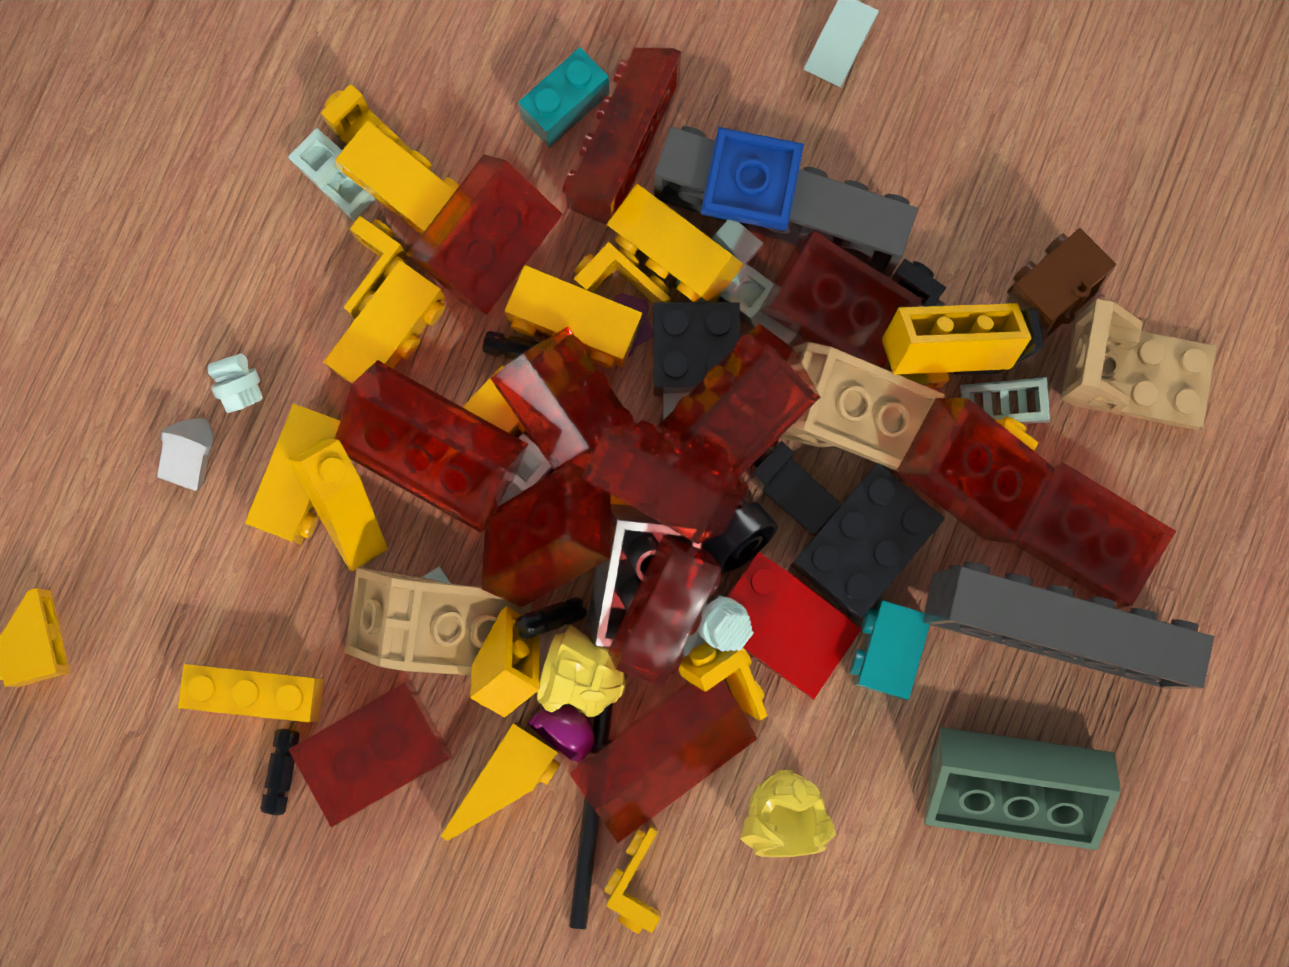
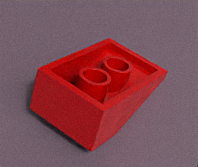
[727,552,861,700]

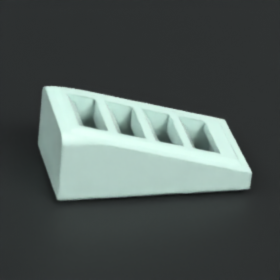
[960,377,1051,428]

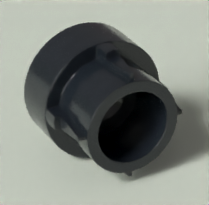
[691,483,778,573]

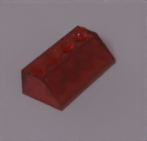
[562,48,681,226]
[641,323,821,517]
[335,360,528,533]
[567,681,757,843]

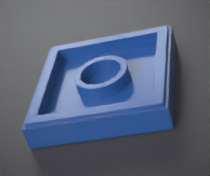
[701,127,804,231]

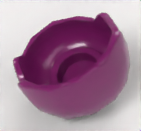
[528,704,594,763]

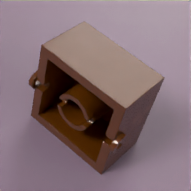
[1006,228,1117,342]

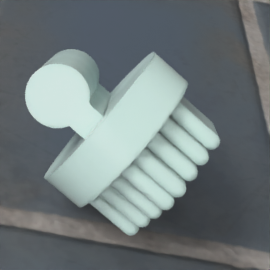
[208,354,263,413]
[696,595,753,652]

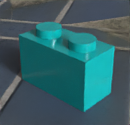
[518,47,610,148]
[849,600,930,700]

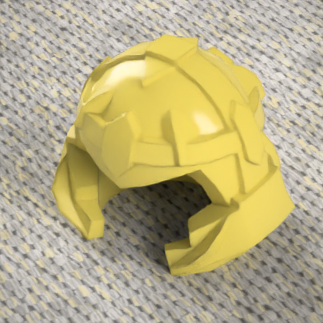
[537,625,626,717]
[740,770,836,858]

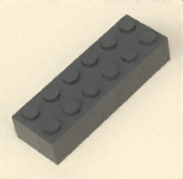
[654,126,918,277]
[923,562,1214,689]

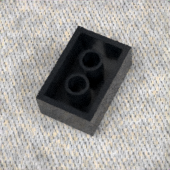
[790,463,945,621]

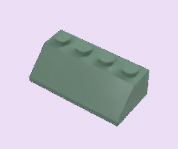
[924,727,1121,850]

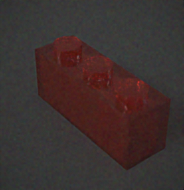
[608,535,722,687]

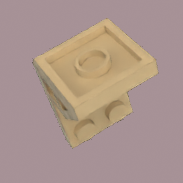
[1061,299,1217,430]
[754,342,945,476]
[345,568,533,675]

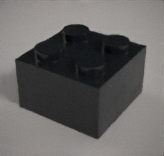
[654,302,740,396]

